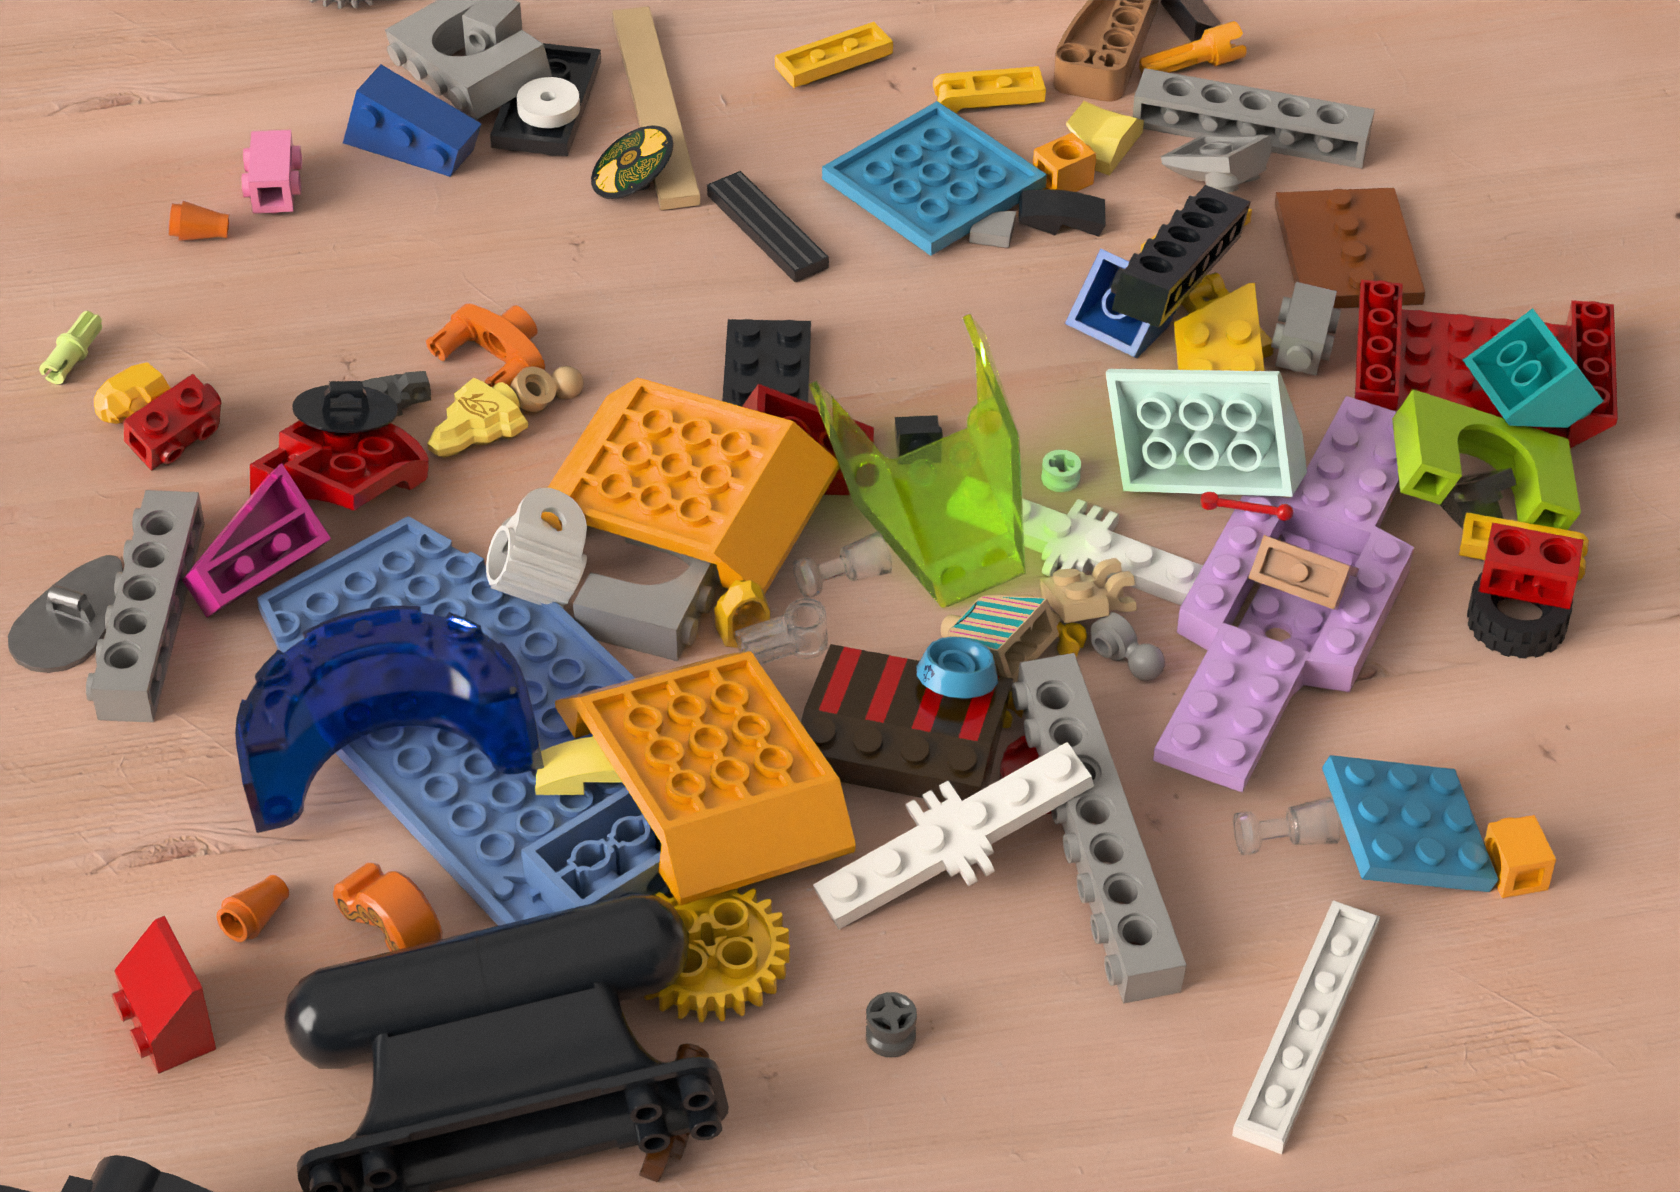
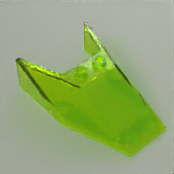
[809,314,1026,608]

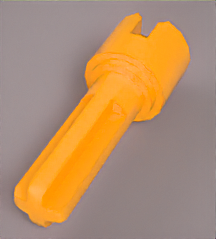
[1139,21,1246,74]

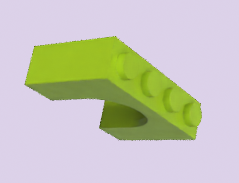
[1392,389,1581,530]

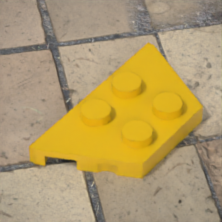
[1174,283,1264,371]

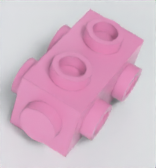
[242,130,302,214]

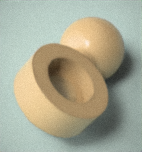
[510,366,584,412]

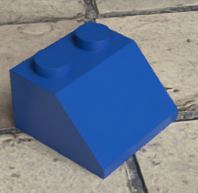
[1065,248,1179,358]

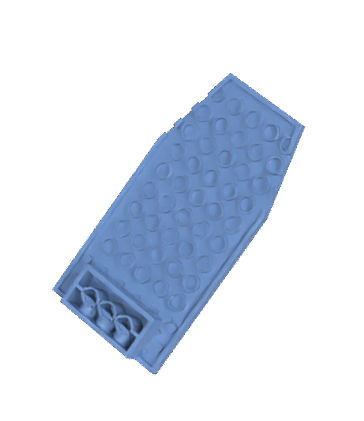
[257,516,671,926]

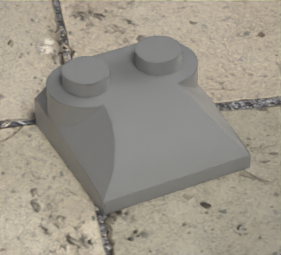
[1161,135,1272,193]

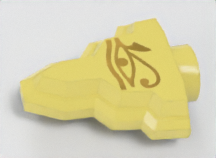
[427,378,529,458]

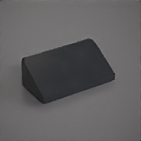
[1160,0,1222,42]

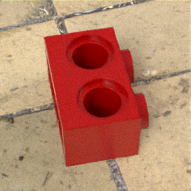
[1478,522,1584,609]

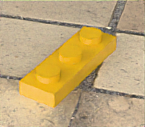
[775,22,893,88]

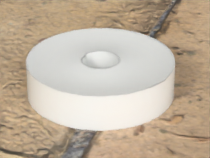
[517,77,580,128]

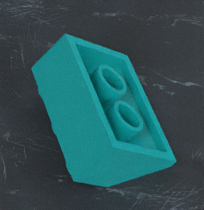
[1463,308,1604,428]

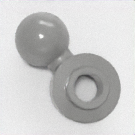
[1091,612,1165,681]

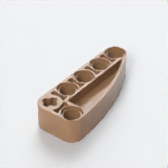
[1053,0,1159,102]

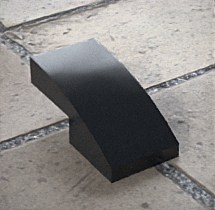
[1019,189,1106,237]

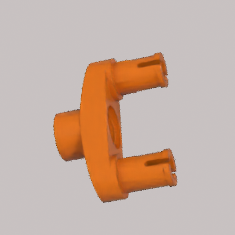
[426,303,545,387]

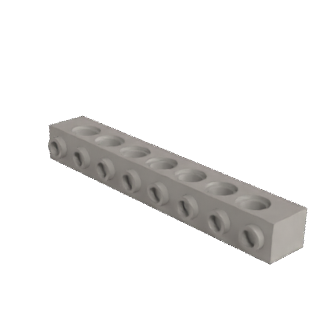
[1011,653,1186,1004]

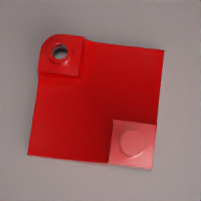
[250,420,429,511]

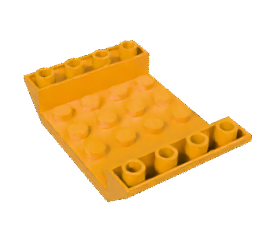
[541,377,840,595]
[555,651,856,905]

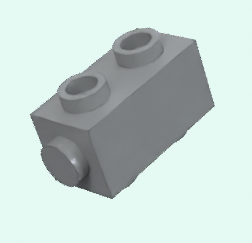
[1271,282,1341,375]

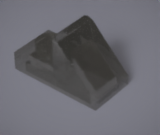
[1440,468,1517,529]

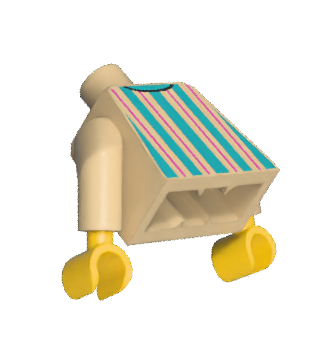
[941,594,1087,728]

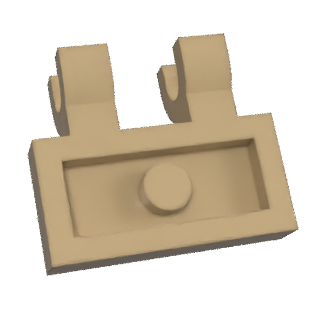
[1040,558,1137,623]

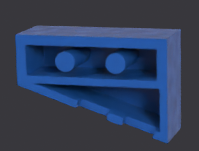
[343,64,482,177]

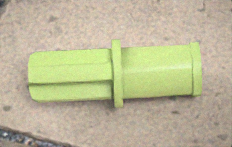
[39,311,102,384]

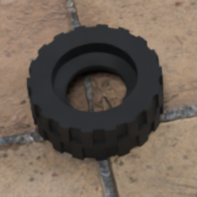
[1467,572,1573,659]

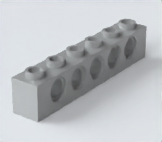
[1133,68,1375,169]
[86,490,205,722]

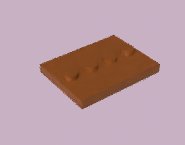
[1274,188,1426,308]

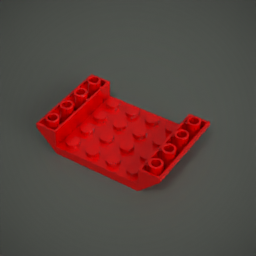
[1354,279,1618,449]

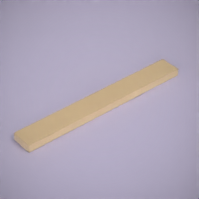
[612,6,700,210]

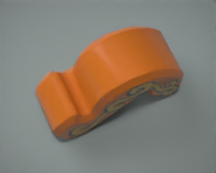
[333,863,443,951]

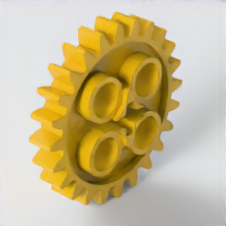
[644,888,790,1022]

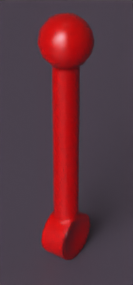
[1201,492,1294,521]

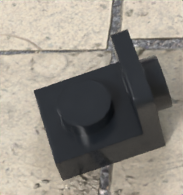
[894,415,943,465]

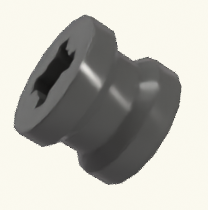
[866,992,917,1057]

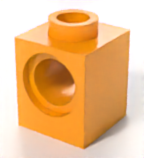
[1033,132,1096,192]
[1484,815,1556,898]

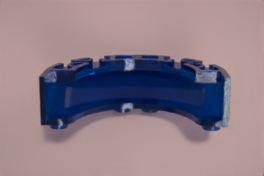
[235,606,544,833]

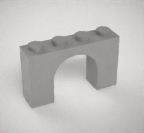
[385,0,552,120]
[573,537,721,661]

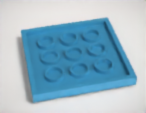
[822,101,1047,256]

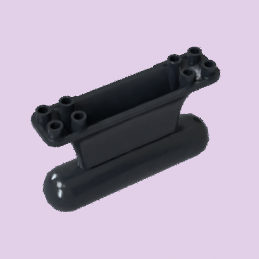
[284,894,729,1192]

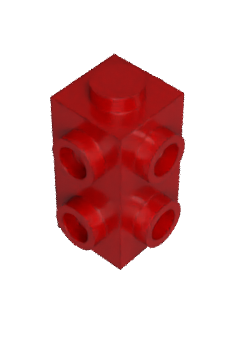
[124,374,222,471]

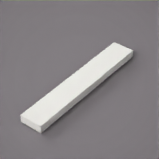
[1232,900,1380,1154]

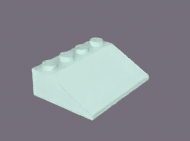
[1106,369,1307,497]

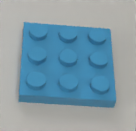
[1322,755,1498,892]

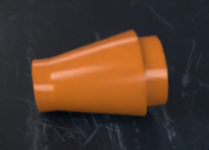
[169,201,230,241]
[217,875,289,942]

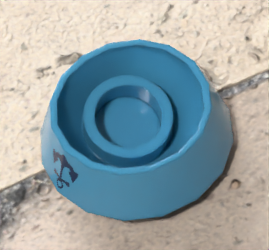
[917,637,998,699]

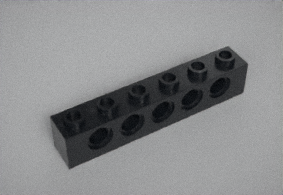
[1111,185,1251,328]

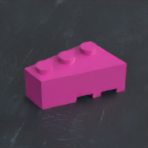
[182,463,331,618]

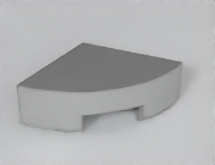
[969,211,1016,248]

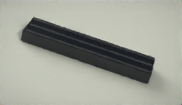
[707,171,829,282]

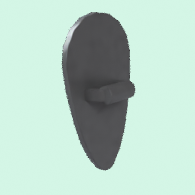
[8,555,123,673]

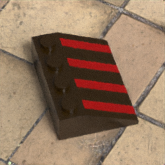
[801,644,1013,802]

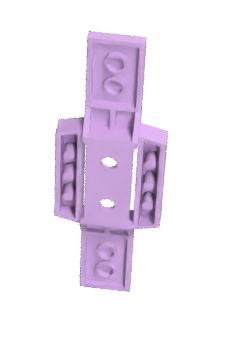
[1153,396,1414,793]

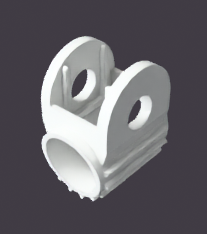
[486,488,587,608]

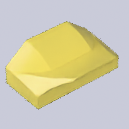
[1066,101,1144,176]

